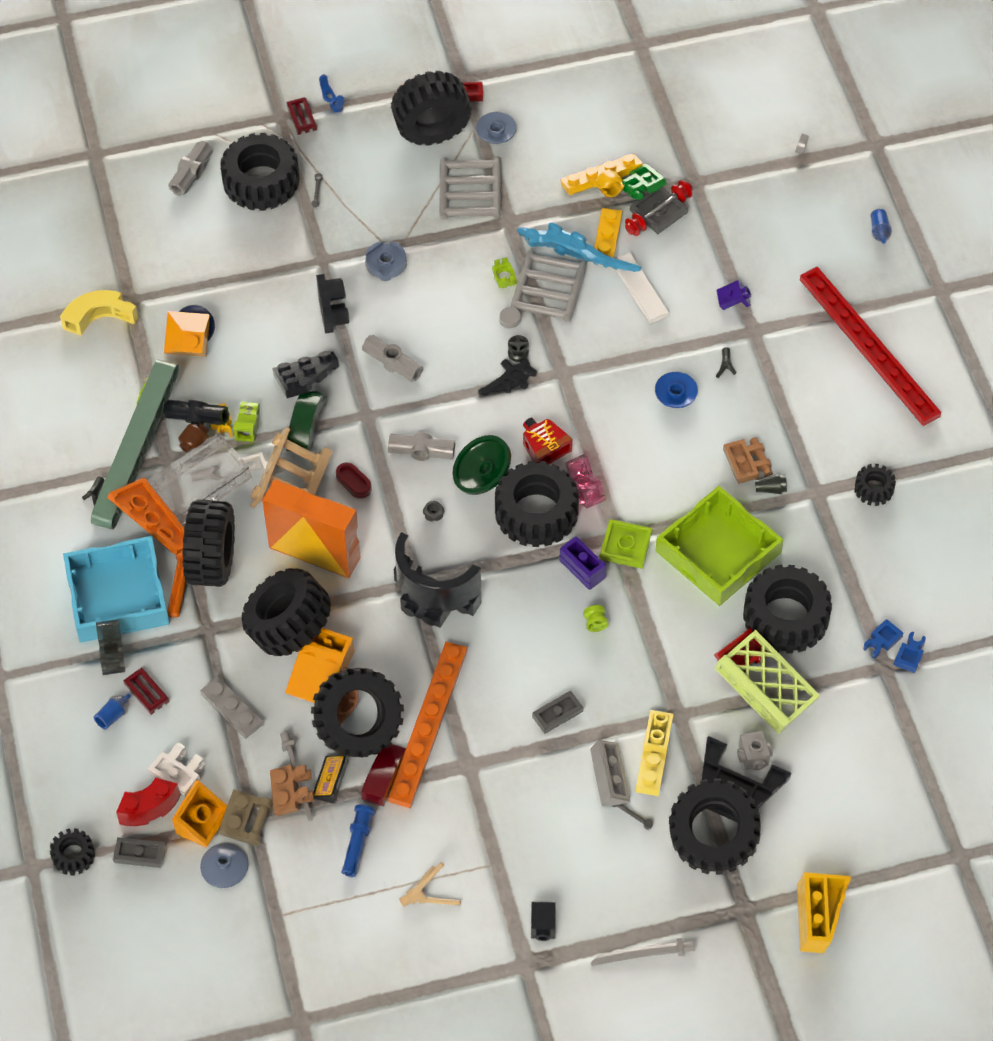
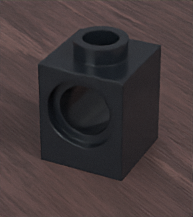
[531,902,556,941]

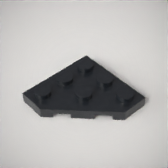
[272,351,339,398]

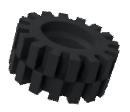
[854,464,896,506]
[49,828,95,876]

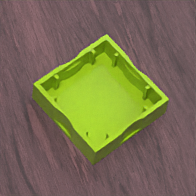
[655,486,784,606]

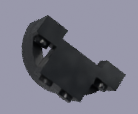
[393,532,482,628]

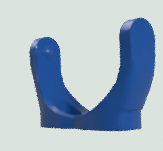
[319,74,344,112]

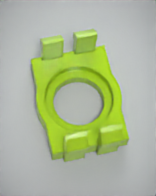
[492,257,517,288]

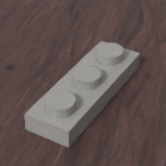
[200,677,263,739]

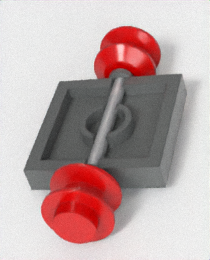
[625,180,693,236]

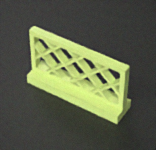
[714,630,820,735]

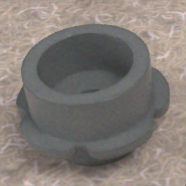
[423,501,445,522]

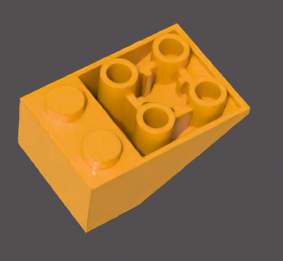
[285,628,355,703]

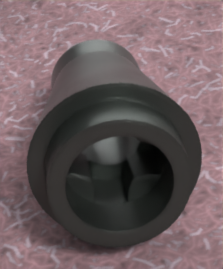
[755,473,787,494]

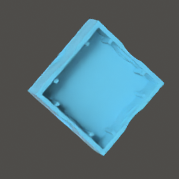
[63,536,169,643]

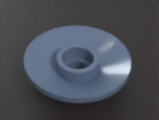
[476,112,516,144]
[200,843,248,888]

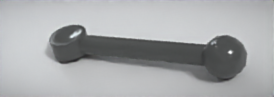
[311,173,323,208]
[611,804,653,830]

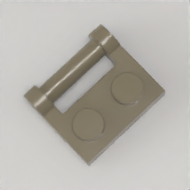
[218,789,273,846]

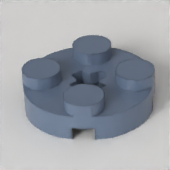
[365,241,407,281]

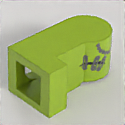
[233,401,260,442]

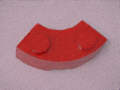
[116,777,180,826]

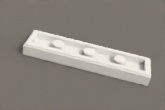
[615,253,669,324]

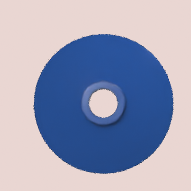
[655,372,698,408]

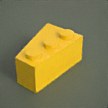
[797,872,851,953]

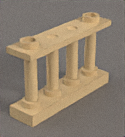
[250,427,332,508]

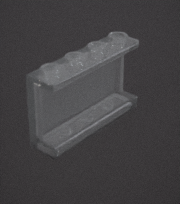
[148,433,252,526]

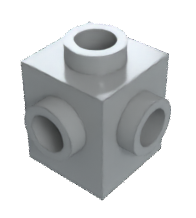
[737,731,773,770]

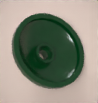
[452,435,511,495]

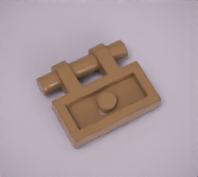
[723,437,773,484]

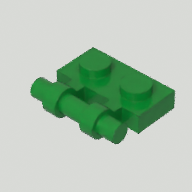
[622,163,667,200]

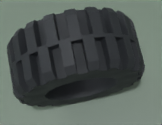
[391,71,472,146]
[220,133,300,211]
[495,461,579,547]
[182,499,235,587]
[743,564,832,654]
[241,568,331,656]
[311,668,404,758]
[669,778,761,875]

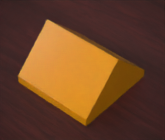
[172,780,227,847]

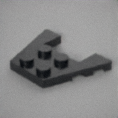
[702,736,792,822]

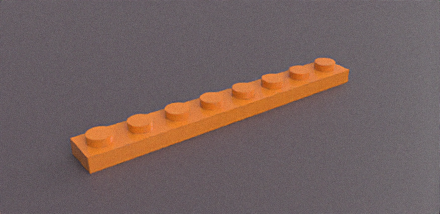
[388,641,467,808]

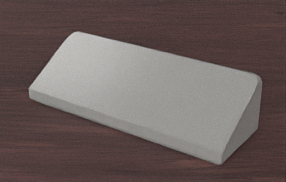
[590,739,630,806]

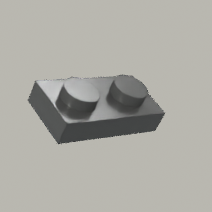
[532,690,584,734]
[113,837,165,868]

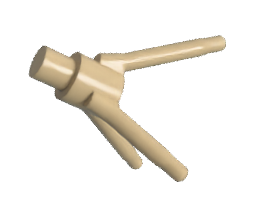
[399,862,461,907]

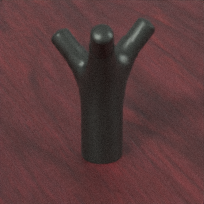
[716,347,737,378]
[82,476,105,506]

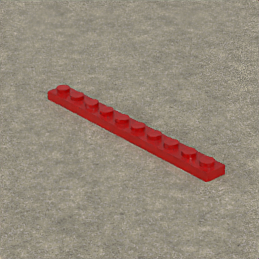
[800,266,942,426]

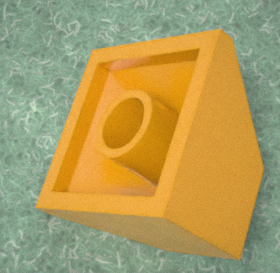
[164,311,210,357]

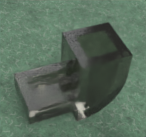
[96,619,126,675]

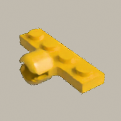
[560,154,642,198]

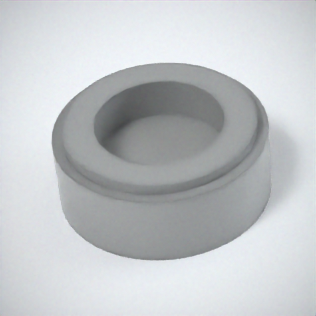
[795,133,809,155]
[500,307,521,328]

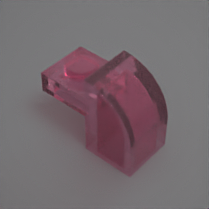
[565,454,606,509]

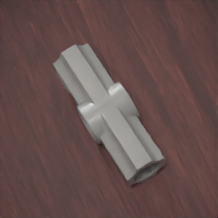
[168,140,213,196]
[362,335,423,382]
[388,432,455,461]

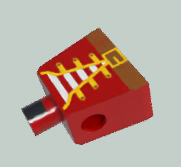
[523,417,572,465]

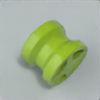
[583,605,609,632]

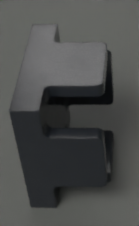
[316,274,349,334]

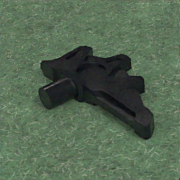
[478,358,537,396]

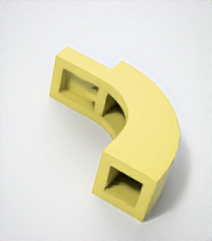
[60,290,138,336]

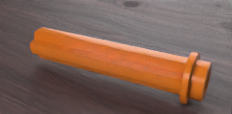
[167,550,186,618]

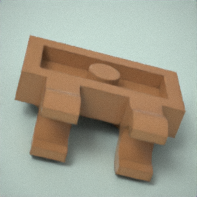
[270,765,314,816]

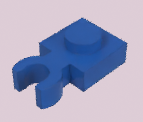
[863,619,904,658]
[893,632,926,673]

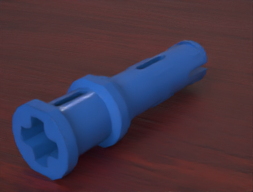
[341,804,376,877]

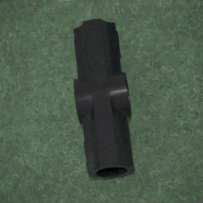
[163,400,230,425]

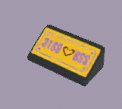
[313,755,348,804]

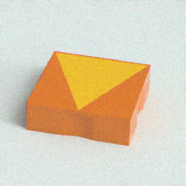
[262,479,361,578]

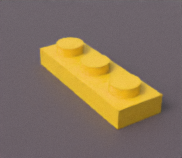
[594,208,622,258]

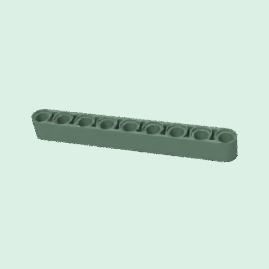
[91,359,179,530]

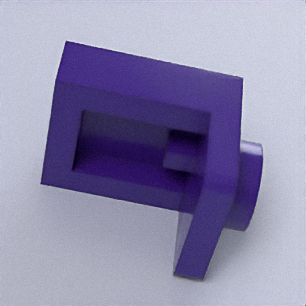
[716,280,751,310]

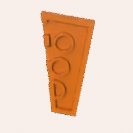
[107,477,184,555]

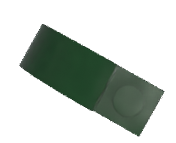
[286,391,327,452]

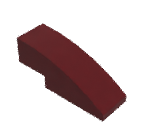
[361,744,406,806]

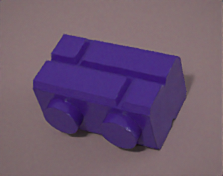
[559,536,607,590]

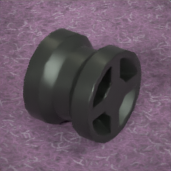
[508,335,529,362]

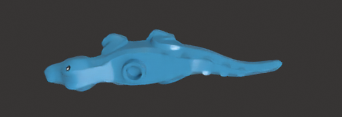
[517,222,642,272]

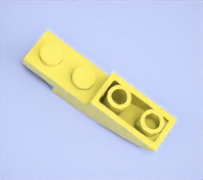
[635,710,673,796]

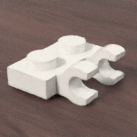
[148,742,206,797]

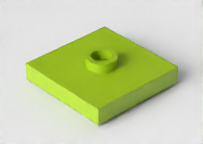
[599,519,653,569]

